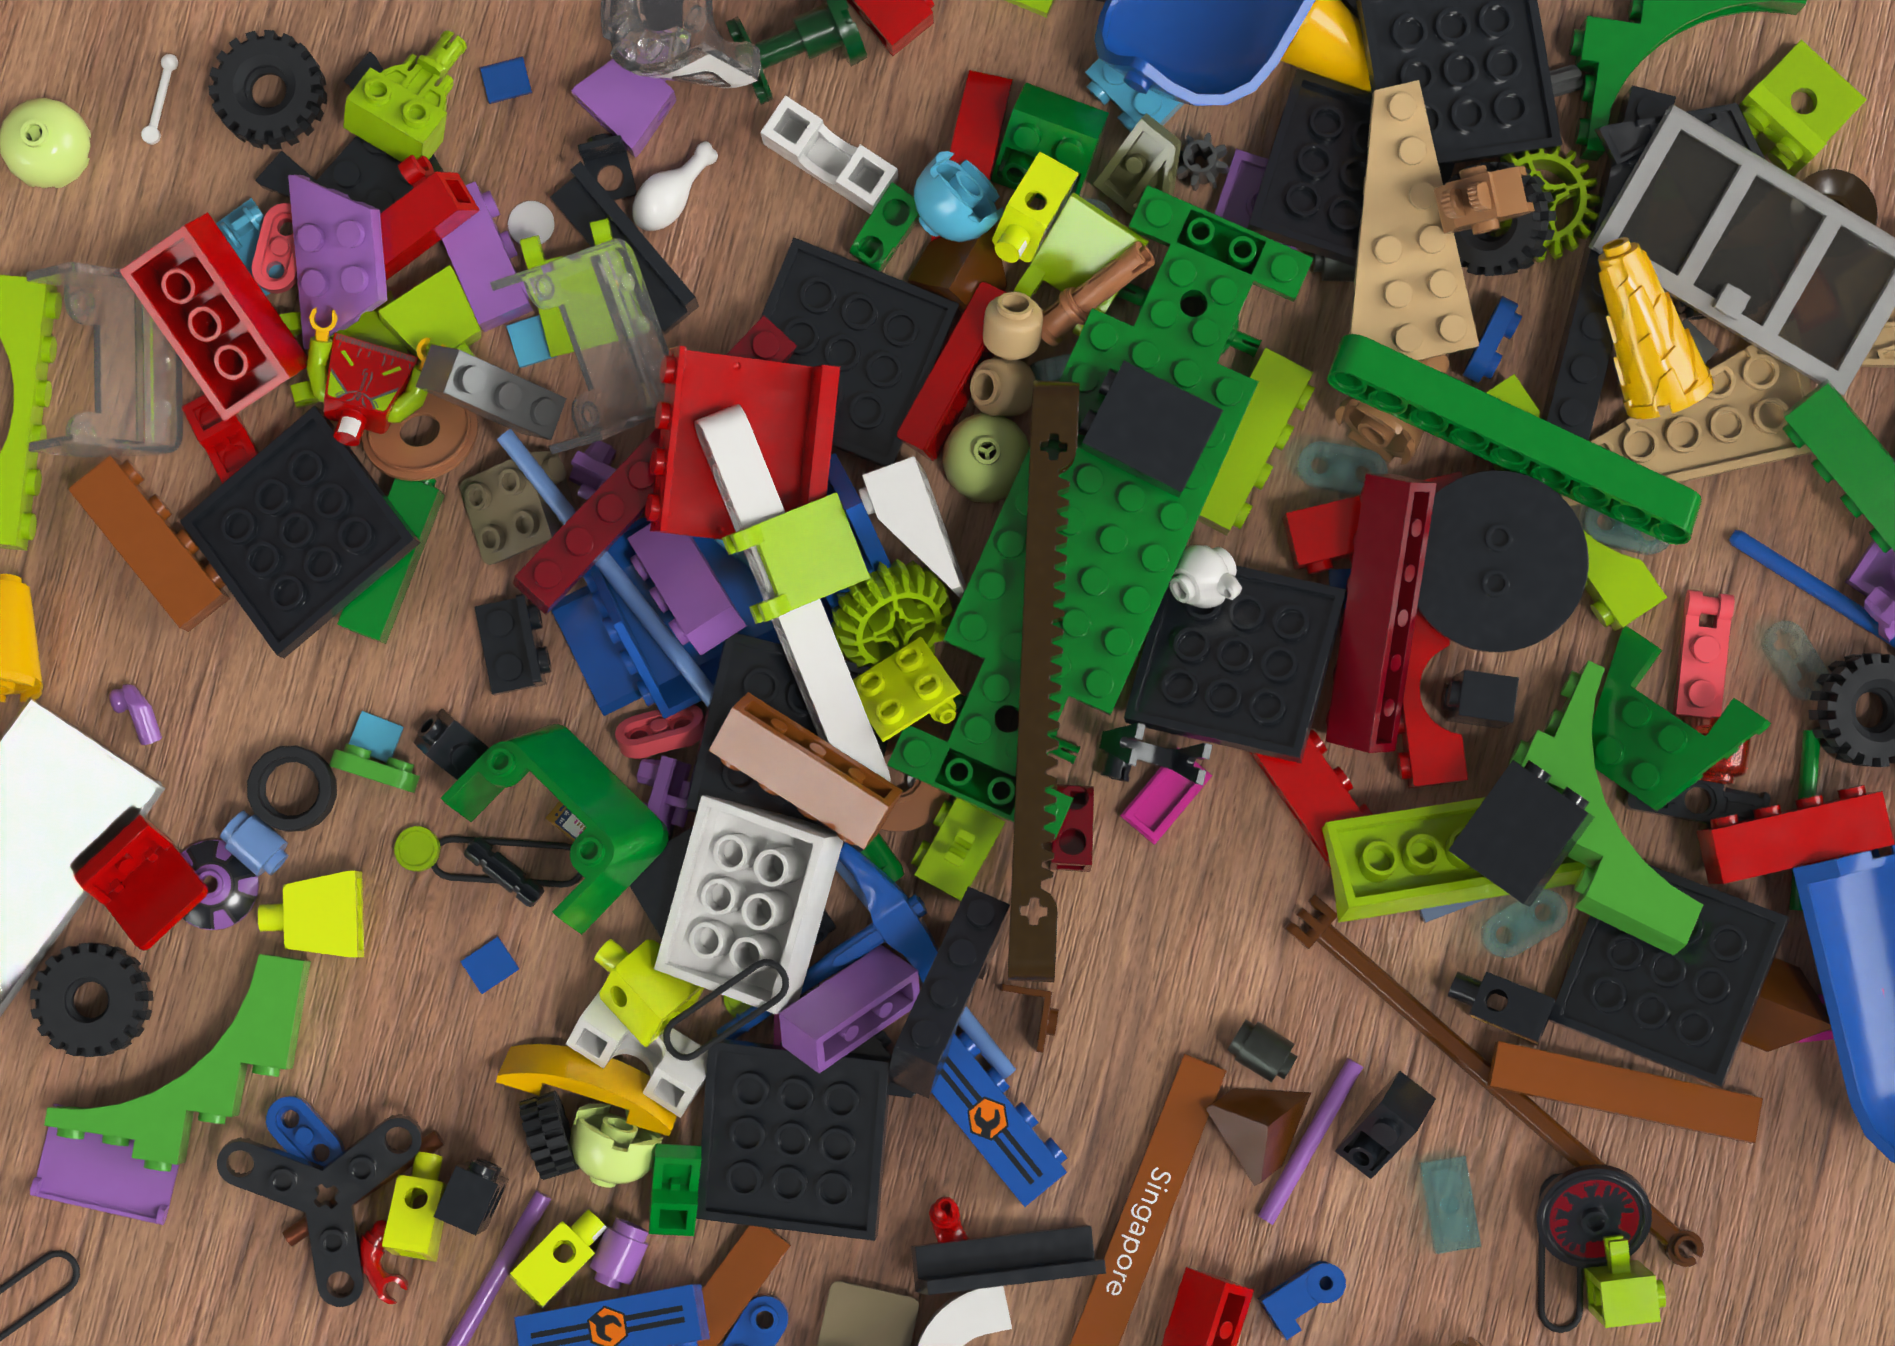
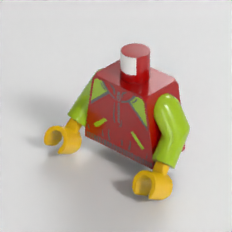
[306,307,446,446]

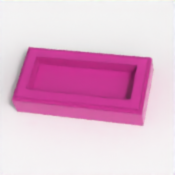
[1120,747,1212,845]

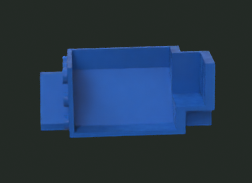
[552,453,891,719]

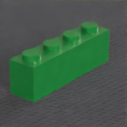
[1783,379,1895,553]

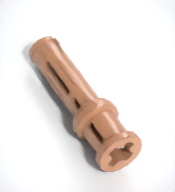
[1041,241,1155,346]

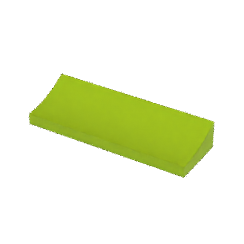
[1322,797,1586,923]

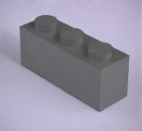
[416,344,567,440]

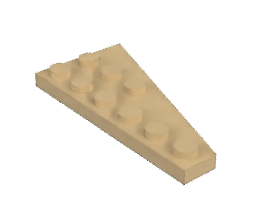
[1349,80,1479,361]
[1558,319,1813,507]

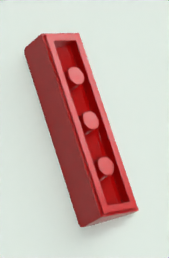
[897,282,1007,461]

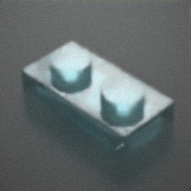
[1419,1155,1481,1254]

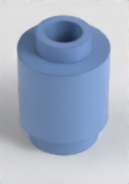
[220,810,289,876]

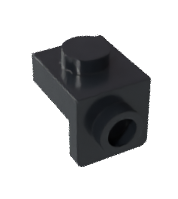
[414,709,489,780]

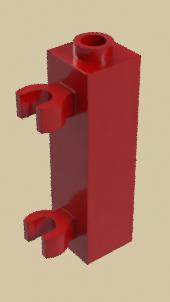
[380,155,480,281]

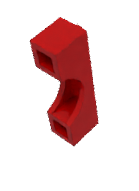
[1397,608,1468,789]

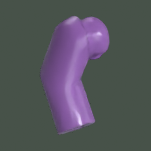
[109,684,162,745]

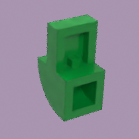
[649,1144,702,1236]

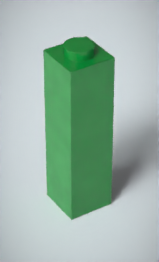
[337,478,445,644]

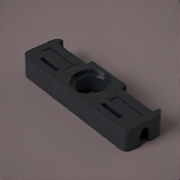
[1624,780,1770,825]

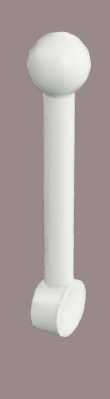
[141,54,178,145]

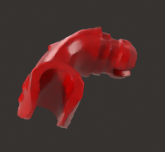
[929,1197,969,1243]
[360,1219,408,1304]

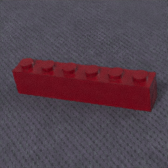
[1325,473,1437,753]

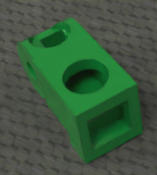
[849,182,920,272]

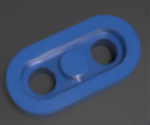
[1462,296,1522,383]
[266,1096,345,1166]
[722,1295,789,1346]

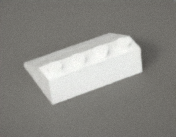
[654,795,843,1014]

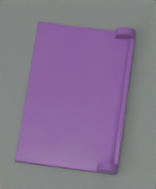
[30,1104,179,1225]

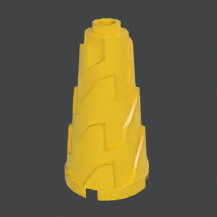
[1598,237,1715,419]

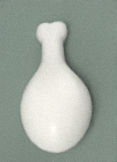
[632,141,718,231]

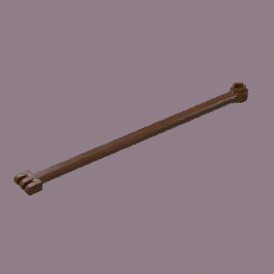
[1285,894,1704,1267]

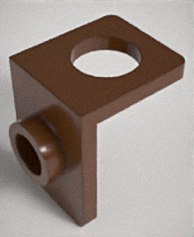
[999,984,1059,1053]

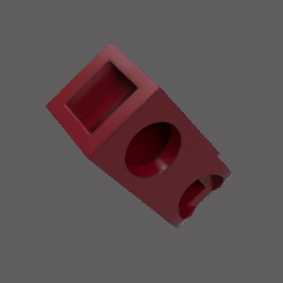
[1050,784,1094,872]

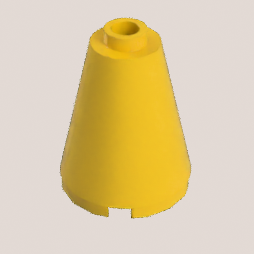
[1280,0,1371,92]
[0,574,43,702]

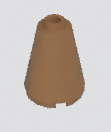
[1335,354,1450,465]

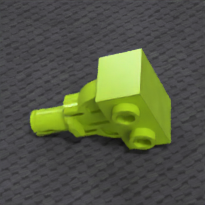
[343,30,467,162]

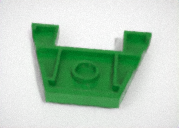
[1592,626,1771,811]

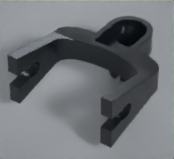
[1099,723,1213,786]

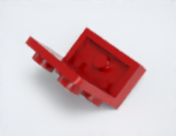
[72,814,208,951]

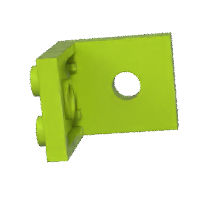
[1738,39,1867,177]

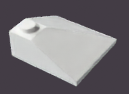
[859,456,967,599]

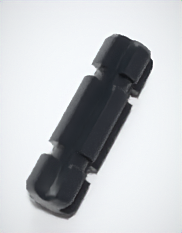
[464,837,545,907]

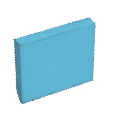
[506,315,557,368]
[349,711,404,763]

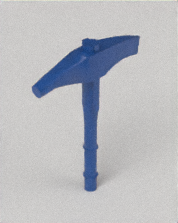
[716,842,939,1040]

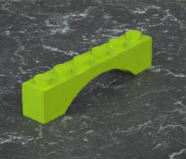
[0,275,62,551]
[1486,374,1667,631]

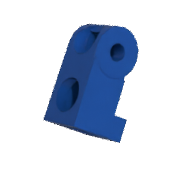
[1257,1261,1346,1340]

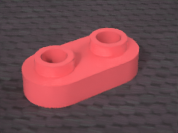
[251,203,298,294]
[615,705,705,759]

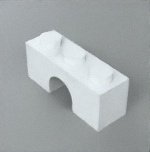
[760,95,899,214]
[566,988,708,1118]

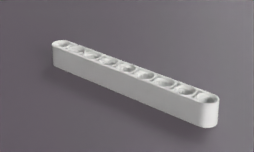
[695,404,891,782]

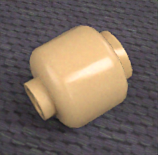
[983,292,1043,360]
[970,358,1036,417]

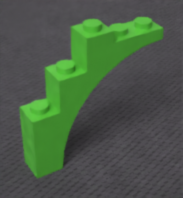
[1509,660,1703,955]
[44,954,311,1172]

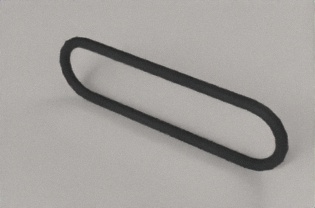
[431,836,583,888]
[663,959,789,1061]
[1538,1173,1584,1333]
[0,1250,80,1342]

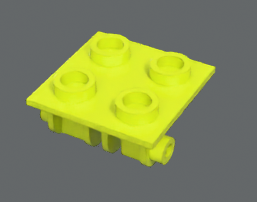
[853,636,961,742]

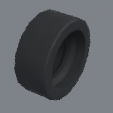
[247,746,337,832]

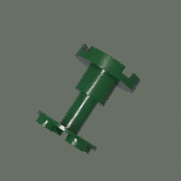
[726,0,867,105]

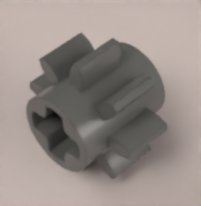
[1177,133,1229,191]

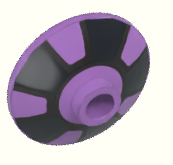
[181,840,259,930]

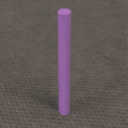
[1257,1058,1363,1225]
[446,1190,551,1346]

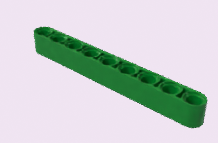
[1327,334,1702,545]

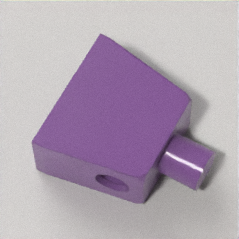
[571,46,681,158]

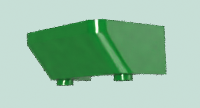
[441,724,668,935]

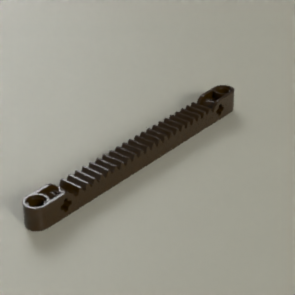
[1008,380,1080,983]

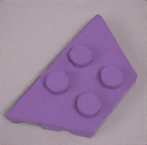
[288,175,388,349]

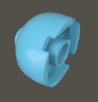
[914,151,1004,242]

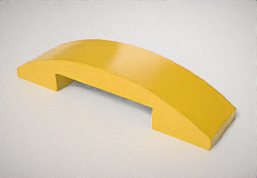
[496,1044,677,1137]

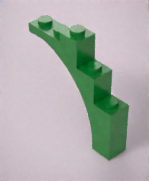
[1569,0,1807,161]

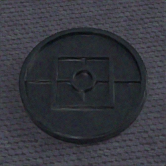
[1417,471,1589,653]

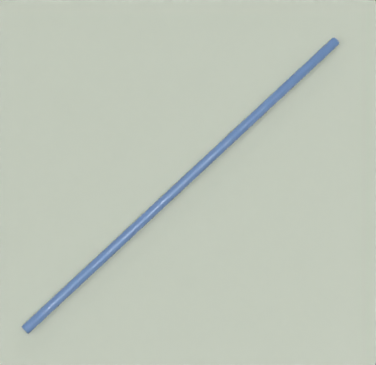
[497,429,1016,1079]

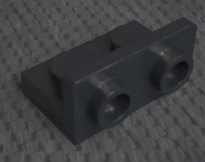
[475,594,552,696]

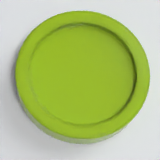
[394,826,440,872]

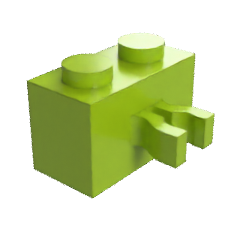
[911,798,1005,902]
[1584,1234,1666,1328]

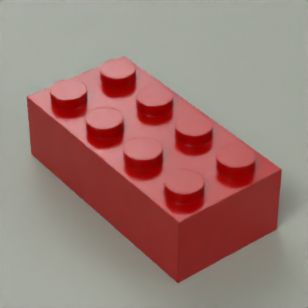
[120,212,308,422]

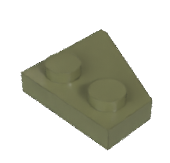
[1093,113,1182,216]

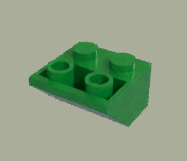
[990,83,1109,203]

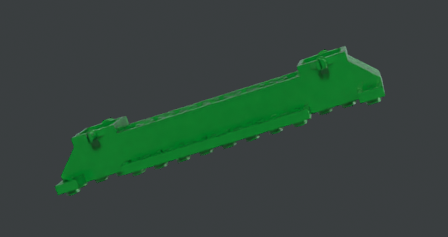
[887,185,1314,841]

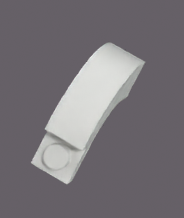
[917,1286,1012,1346]

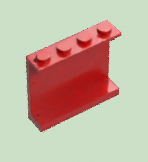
[645,346,840,540]

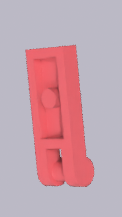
[1673,590,1735,720]

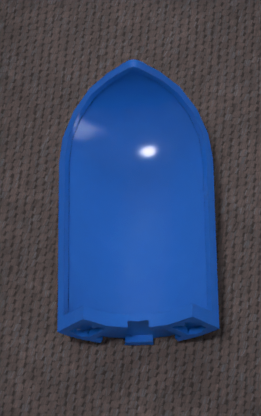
[1094,0,1315,106]
[1792,845,1895,1163]

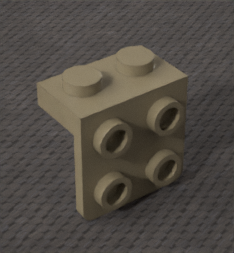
[460,450,578,565]
[817,1281,919,1346]

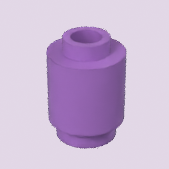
[589,1217,649,1289]

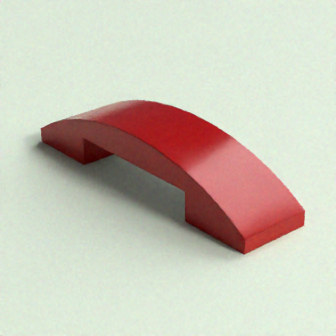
[931,70,1013,241]

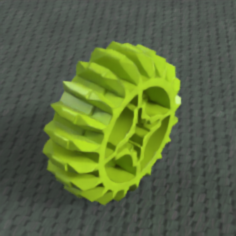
[1489,147,1600,262]
[831,559,953,668]

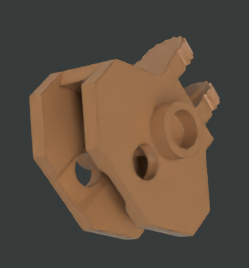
[1434,165,1535,235]

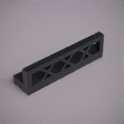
[550,161,699,335]
[911,1225,1106,1295]

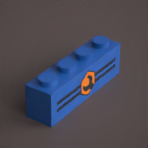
[932,1031,1068,1207]
[514,1284,710,1346]

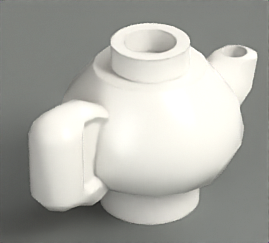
[1170,545,1242,608]

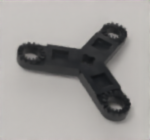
[217,1114,423,1307]

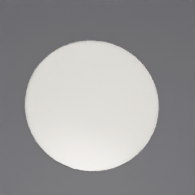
[508,201,555,244]

